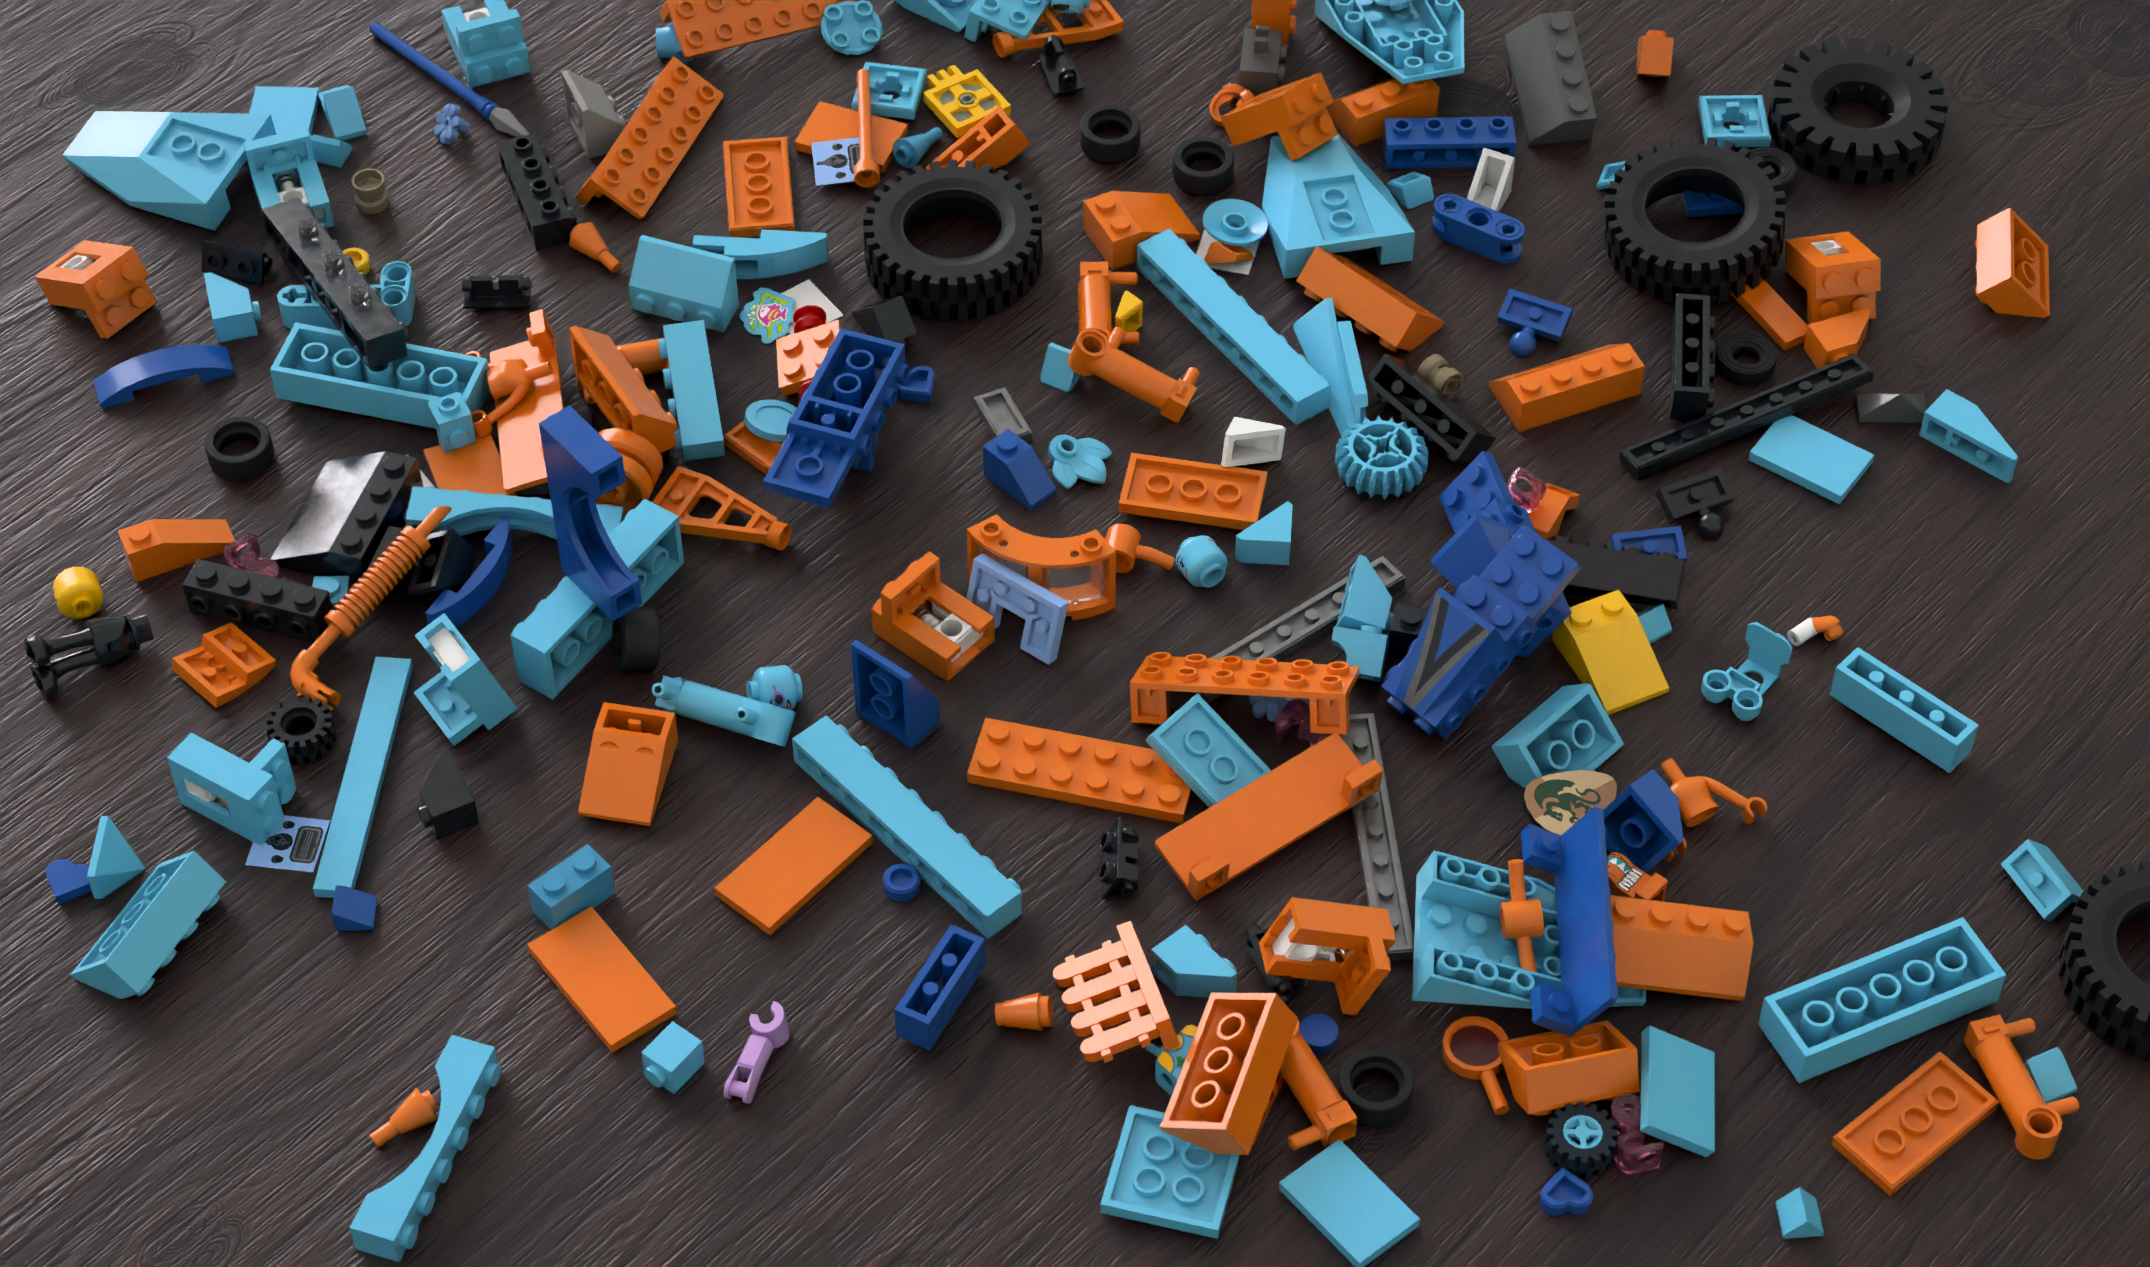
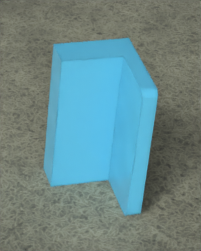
[2001,839,2083,922]

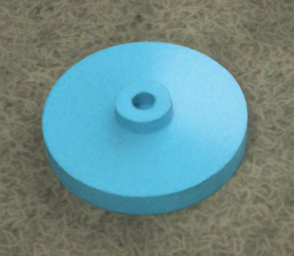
[744,400,797,442]

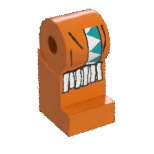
[1608,852,1668,902]

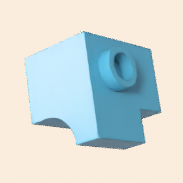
[1332,625,1389,682]

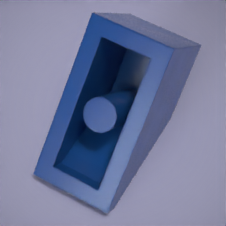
[983,429,1056,511]

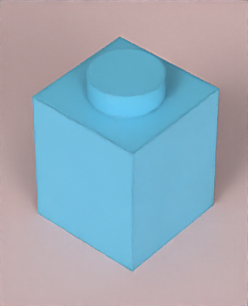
[641,1021,705,1094]

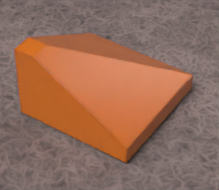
[1204,241,1254,264]

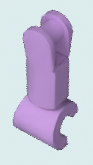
[724,1001,790,1104]

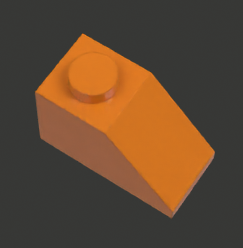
[1803,307,1871,369]

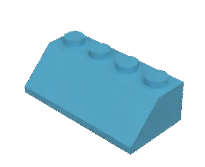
[70,851,226,999]

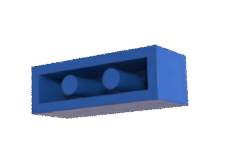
[894,924,986,1051]

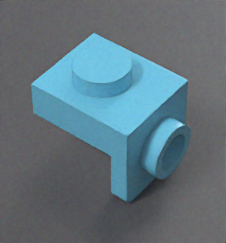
[428,392,476,453]

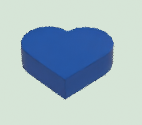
[897,366,935,403]
[46,859,92,905]
[1540,1167,1593,1216]

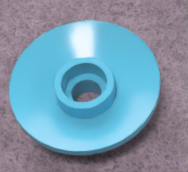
[1203,199,1268,246]

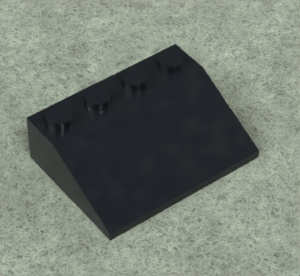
[270,451,423,584]

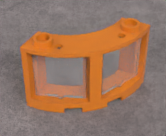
[967,514,1116,620]

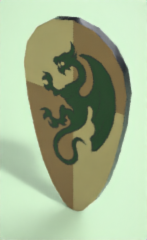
[1521,770,1617,835]

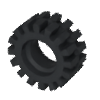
[266,696,336,766]

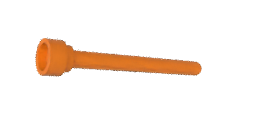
[854,69,880,188]

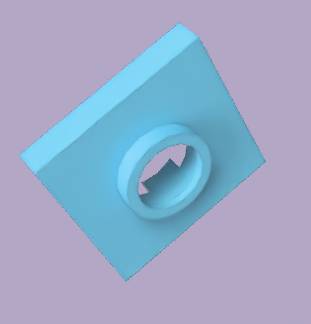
[852,62,927,120]
[1698,95,1771,147]

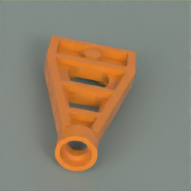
[993,0,1124,58]
[652,466,792,551]

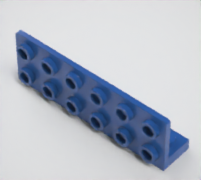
[1521,806,1618,1037]

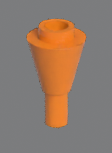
[569,222,621,273]
[369,1088,440,1148]

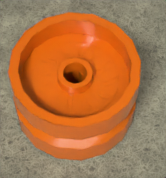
[595,428,663,516]

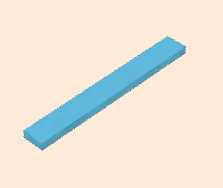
[313,656,413,898]

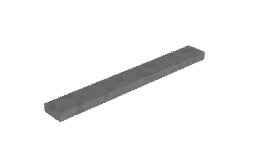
[1169,556,1405,711]
[1339,713,1414,961]

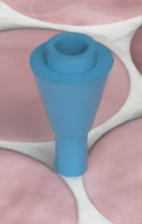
[893,127,943,169]

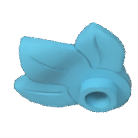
[1048,435,1112,489]

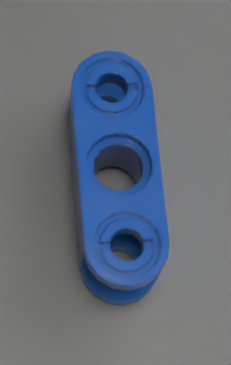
[1431,194,1525,264]

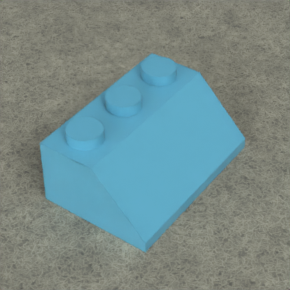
[629,235,739,332]
[1491,683,1624,788]

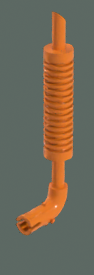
[290,506,452,712]

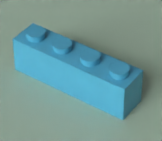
[658,320,725,461]
[1830,647,1979,773]

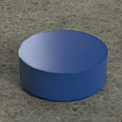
[883,863,921,902]
[1299,1014,1338,1054]

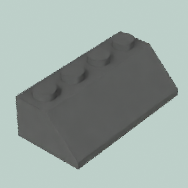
[1504,11,1597,145]

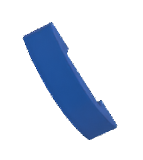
[93,345,235,409]
[425,517,513,628]

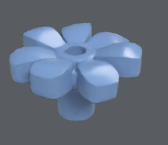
[434,103,469,144]
[1249,695,1295,722]

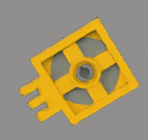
[923,65,1011,138]

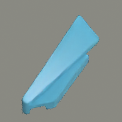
[1293,298,1368,436]

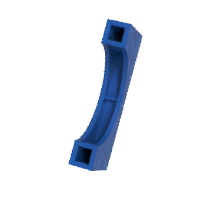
[539,405,642,621]

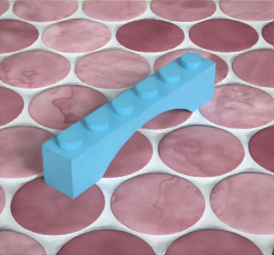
[406,486,624,540]
[349,1035,501,1262]

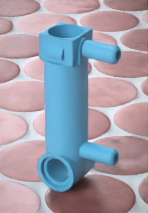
[652,676,796,747]

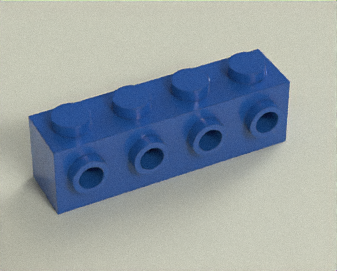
[1383,116,1516,169]

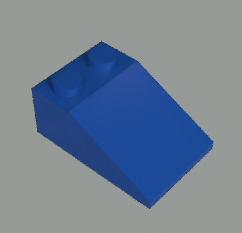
[851,640,940,749]

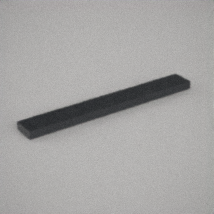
[1620,354,1873,478]

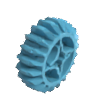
[1335,416,1429,500]

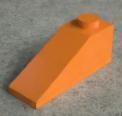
[926,105,1031,170]
[118,519,238,582]

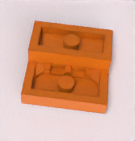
[171,622,276,708]

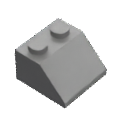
[561,70,626,159]

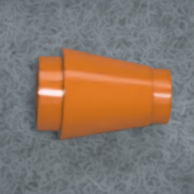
[995,992,1053,1031]

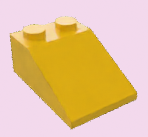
[1552,589,1669,715]

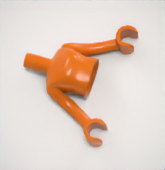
[465,351,553,437]
[1661,758,1767,861]

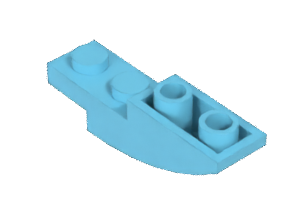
[692,229,829,279]

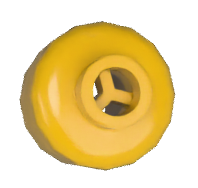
[52,567,104,619]

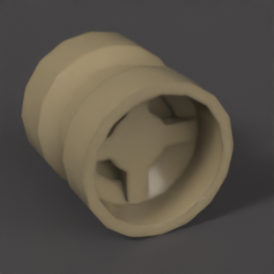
[352,168,389,214]
[1417,354,1464,399]

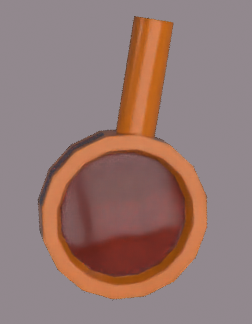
[1442,1016,1509,1115]

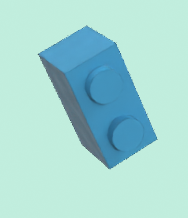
[527,844,615,930]

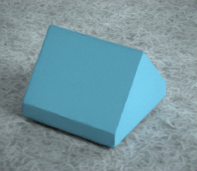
[310,134,352,168]
[1636,604,1672,644]
[1776,1187,1824,1239]

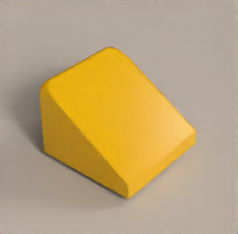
[1115,290,1143,331]

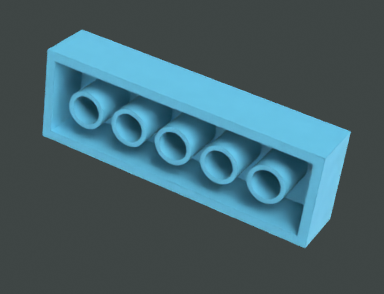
[270,322,490,429]
[510,499,684,700]
[1758,917,2006,1083]

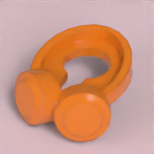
[1209,84,1255,127]

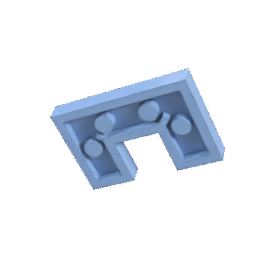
[966,553,1069,665]

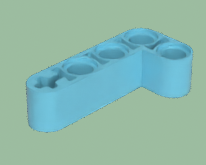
[277,261,416,330]

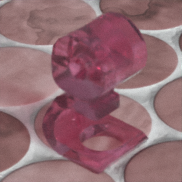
[1506,467,1546,513]
[224,533,282,579]
[1274,699,1343,748]
[1609,1094,1664,1174]

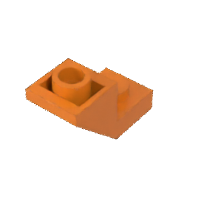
[1524,483,1581,539]

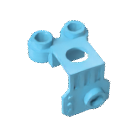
[1701,622,1793,721]

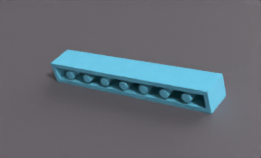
[1137,229,1330,425]
[792,716,1022,939]

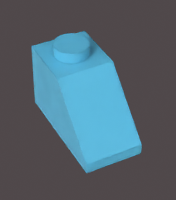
[204,272,262,343]
[1336,555,1394,634]

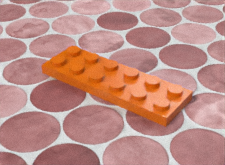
[967,717,1192,824]

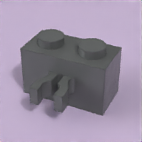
[1239,25,1288,95]

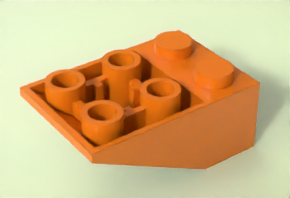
[578,702,678,826]

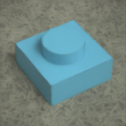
[312,576,351,610]

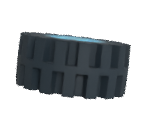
[1544,1102,1618,1179]

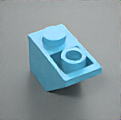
[1151,925,1237,998]

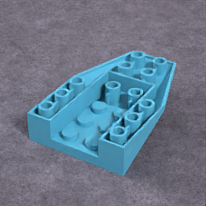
[1315,0,1464,84]
[63,111,277,231]
[1262,134,1415,279]
[1412,850,1646,1009]

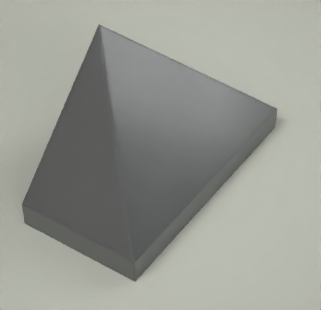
[1855,393,1927,423]

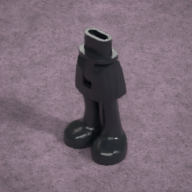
[24,614,153,699]

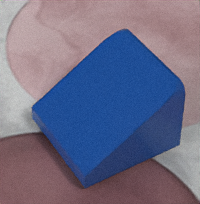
[332,885,378,931]

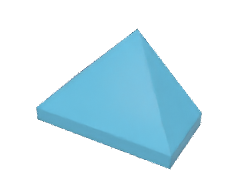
[87,816,146,899]

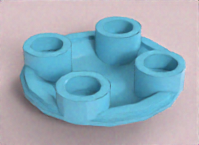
[821,0,882,55]

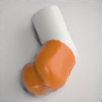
[1787,615,1843,646]

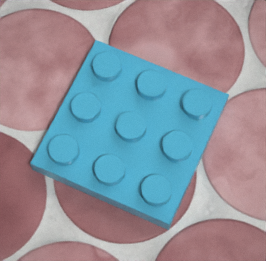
[1100,1105,1240,1239]

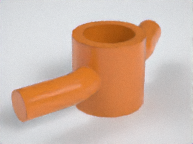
[1104,524,1175,573]
[1499,859,1544,972]

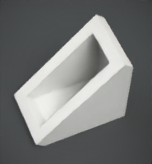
[1467,148,1515,212]
[1221,417,1286,467]

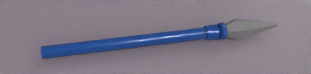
[369,22,529,138]

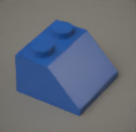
[1603,769,1684,873]

